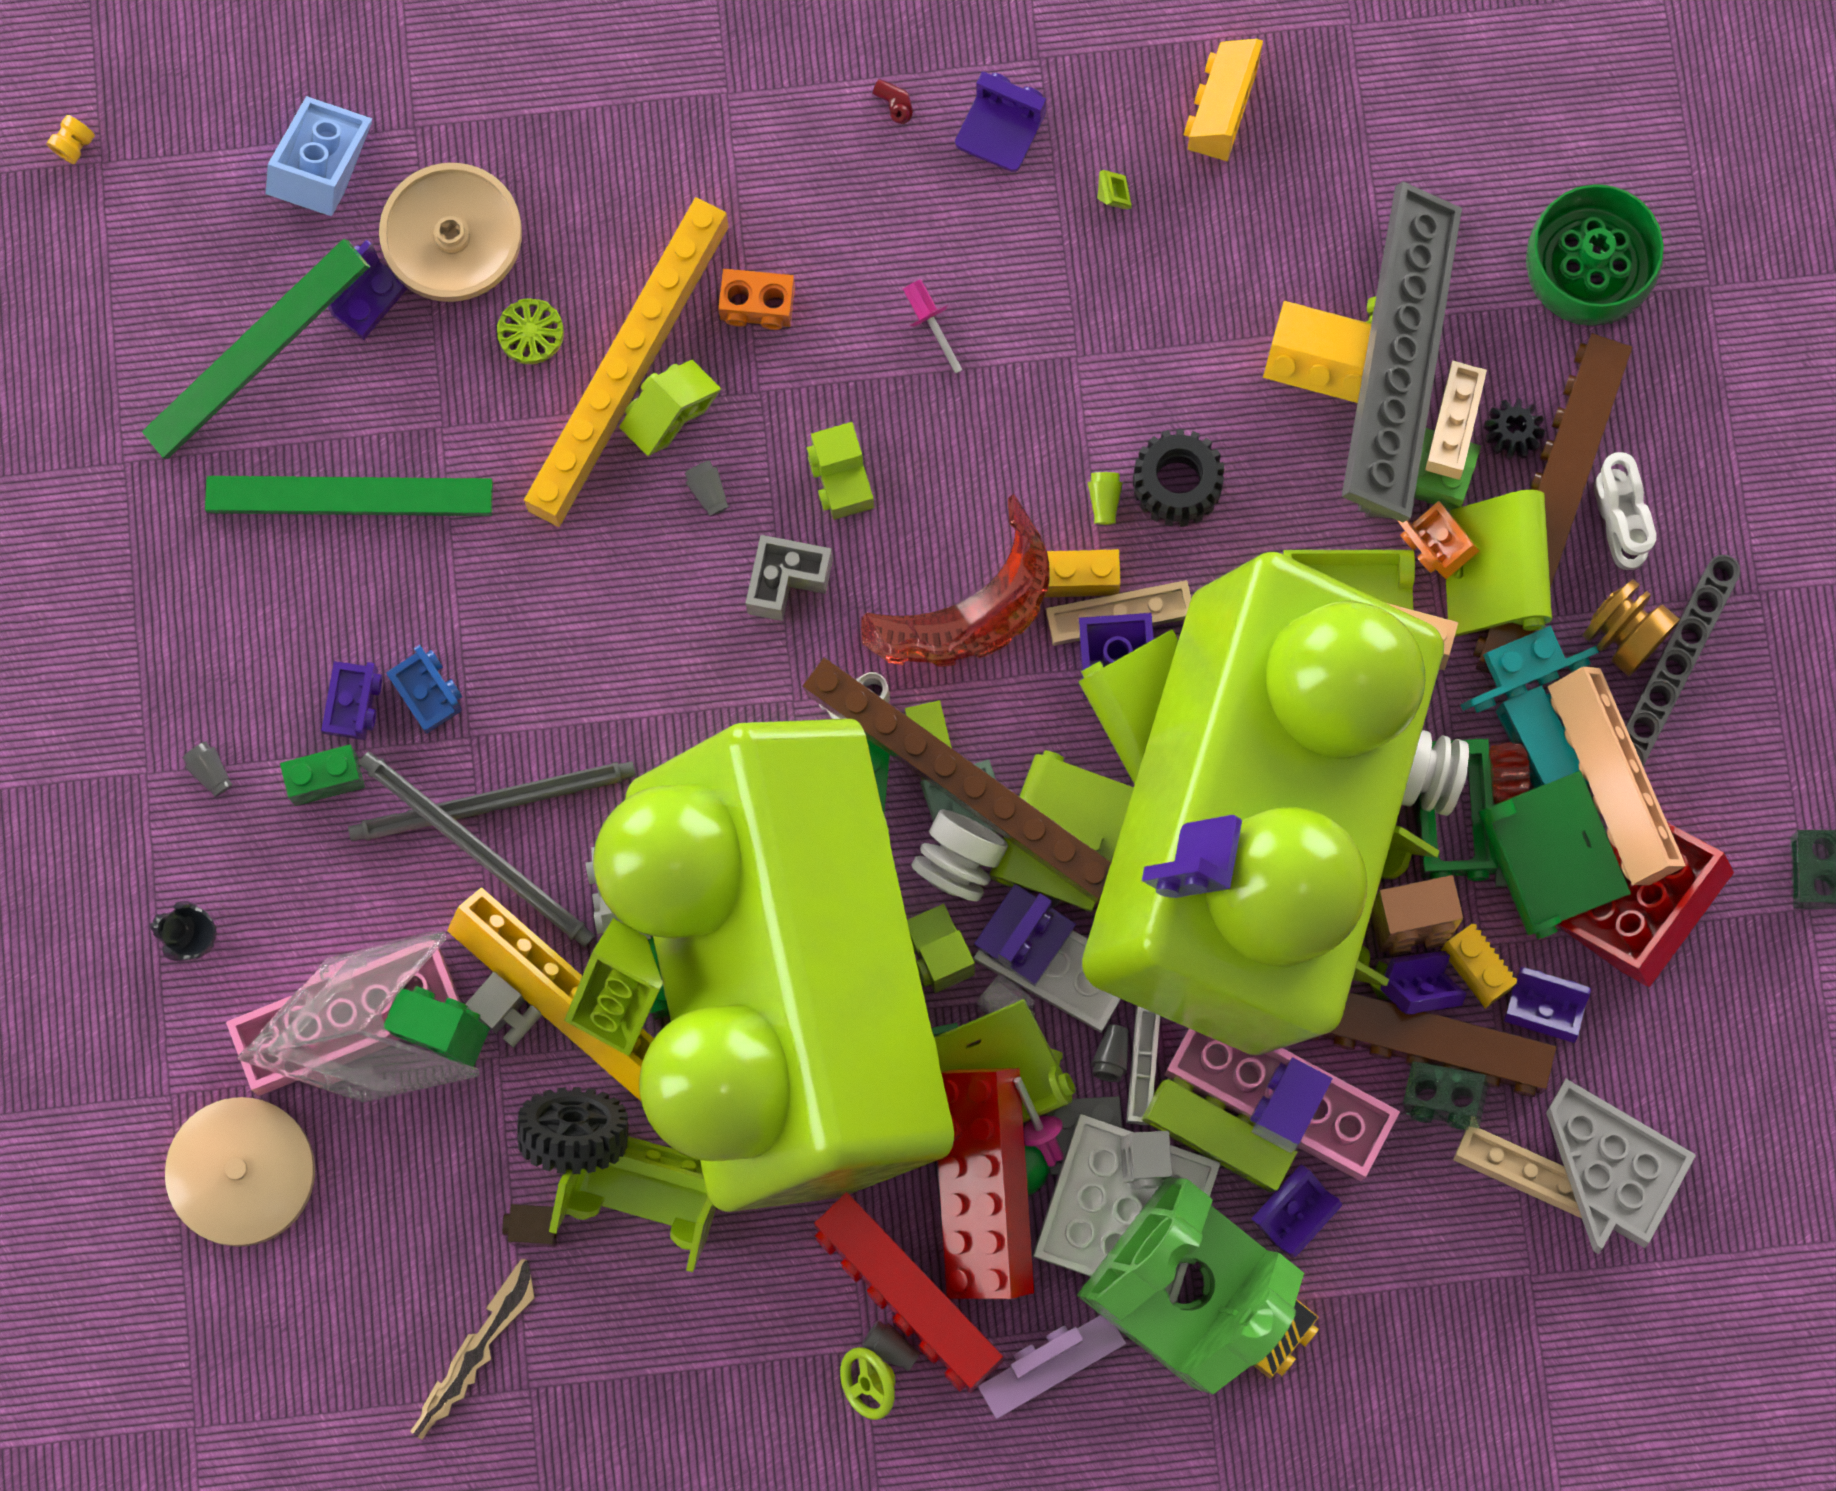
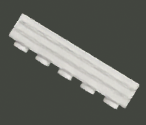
[1126,1006,1160,1125]

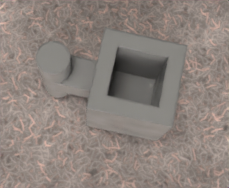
[465,972,542,1048]

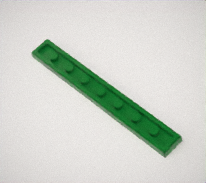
[142,239,370,459]
[205,476,493,516]

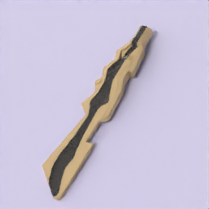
[410,1259,535,1440]

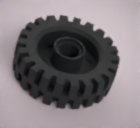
[517,1087,628,1174]

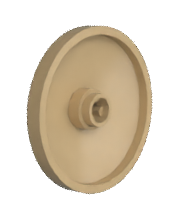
[379,163,522,302]
[165,1097,315,1247]

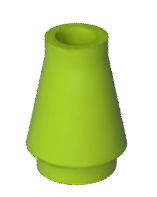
[1087,472,1123,525]

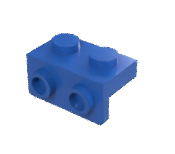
[386,645,463,734]

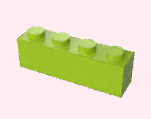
[1141,1077,1297,1193]

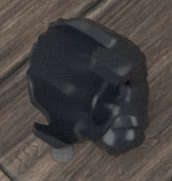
[150,901,217,961]

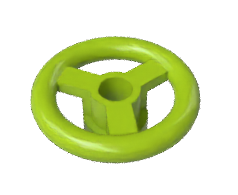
[840,1347,895,1420]

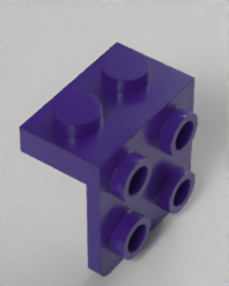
[955,71,1046,172]
[1141,815,1242,898]

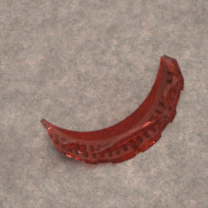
[861,494,1050,667]

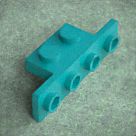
[1460,625,1599,713]

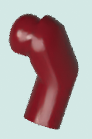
[872,78,913,124]

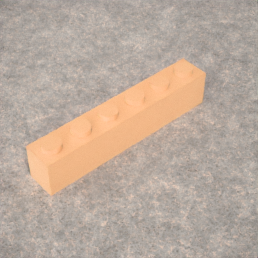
[1548,666,1686,885]

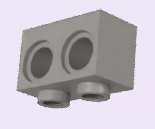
[1120,1131,1172,1189]

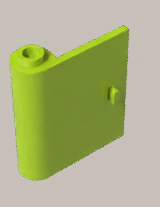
[1446,490,1552,637]
[1282,549,1415,610]
[1078,629,1178,785]
[989,750,1134,912]
[934,999,1075,1123]

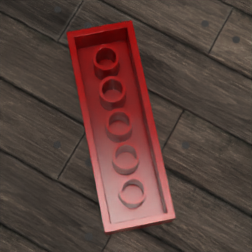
[938,1068,1034,1299]
[814,1192,1004,1393]

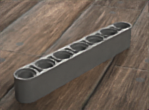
[1625,554,1740,766]

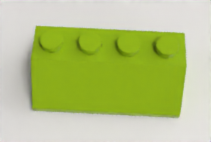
[564,918,663,1056]

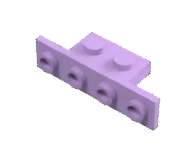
[978,1315,1126,1420]

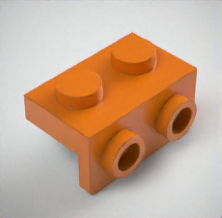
[1397,501,1479,579]

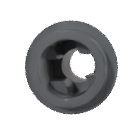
[684,461,729,517]
[182,741,233,797]
[1091,1025,1129,1082]
[862,1320,920,1371]

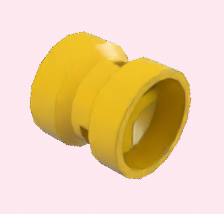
[46,115,95,164]

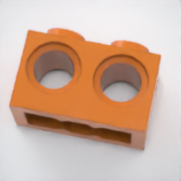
[718,269,795,330]

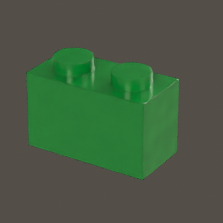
[280,744,365,806]

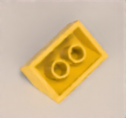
[1184,39,1263,162]
[1263,301,1371,403]

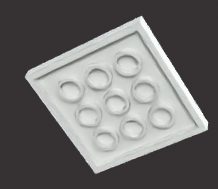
[1032,1114,1220,1304]

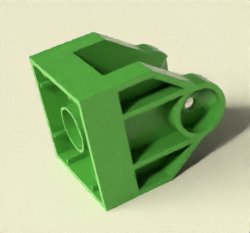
[1076,1177,1304,1395]

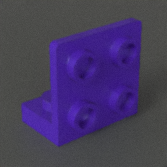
[328,240,408,340]

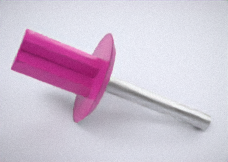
[903,279,962,374]
[1013,1077,1064,1167]

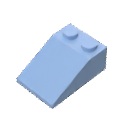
[265,96,372,216]

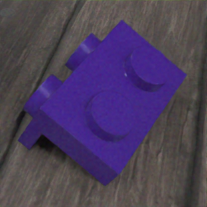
[321,661,383,740]
[1380,951,1467,1014]
[1504,967,1591,1043]
[1251,1164,1342,1258]

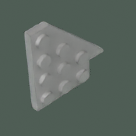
[1546,1079,1696,1254]

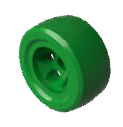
[1526,184,1664,326]

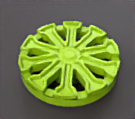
[497,298,564,364]

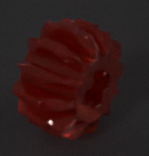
[1489,742,1531,804]

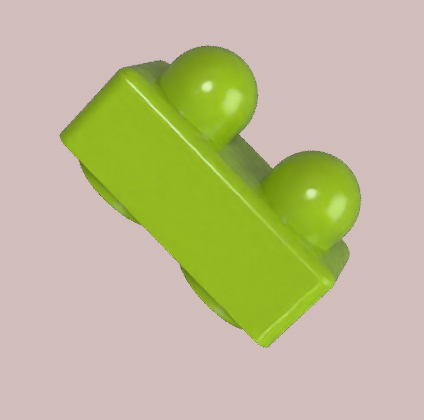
[1082,552,1444,1055]
[593,719,954,1212]

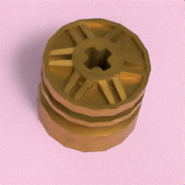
[1582,579,1680,677]

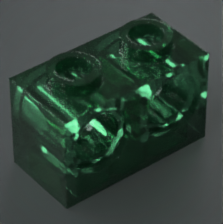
[1791,830,1836,909]
[1403,1061,1488,1130]

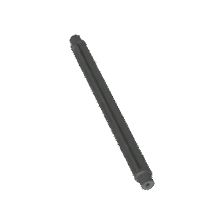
[358,751,595,948]
[348,761,636,842]

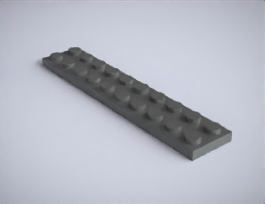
[1341,181,1462,523]

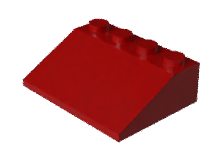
[1556,822,1734,988]

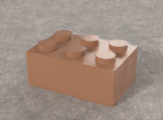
[1371,875,1463,956]

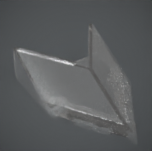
[236,931,480,1102]

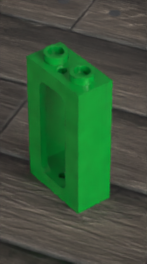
[1415,739,1498,881]

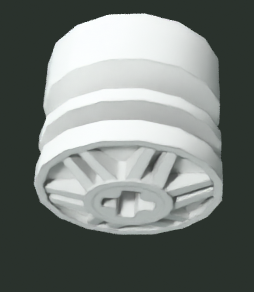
[1402,730,1469,816]
[911,809,1008,901]

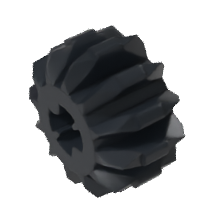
[1483,398,1545,460]

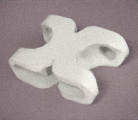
[1594,453,1656,570]

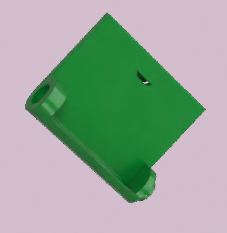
[1477,771,1631,939]

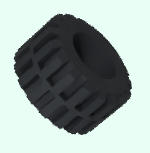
[1133,429,1225,527]

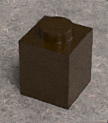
[502,1204,557,1248]

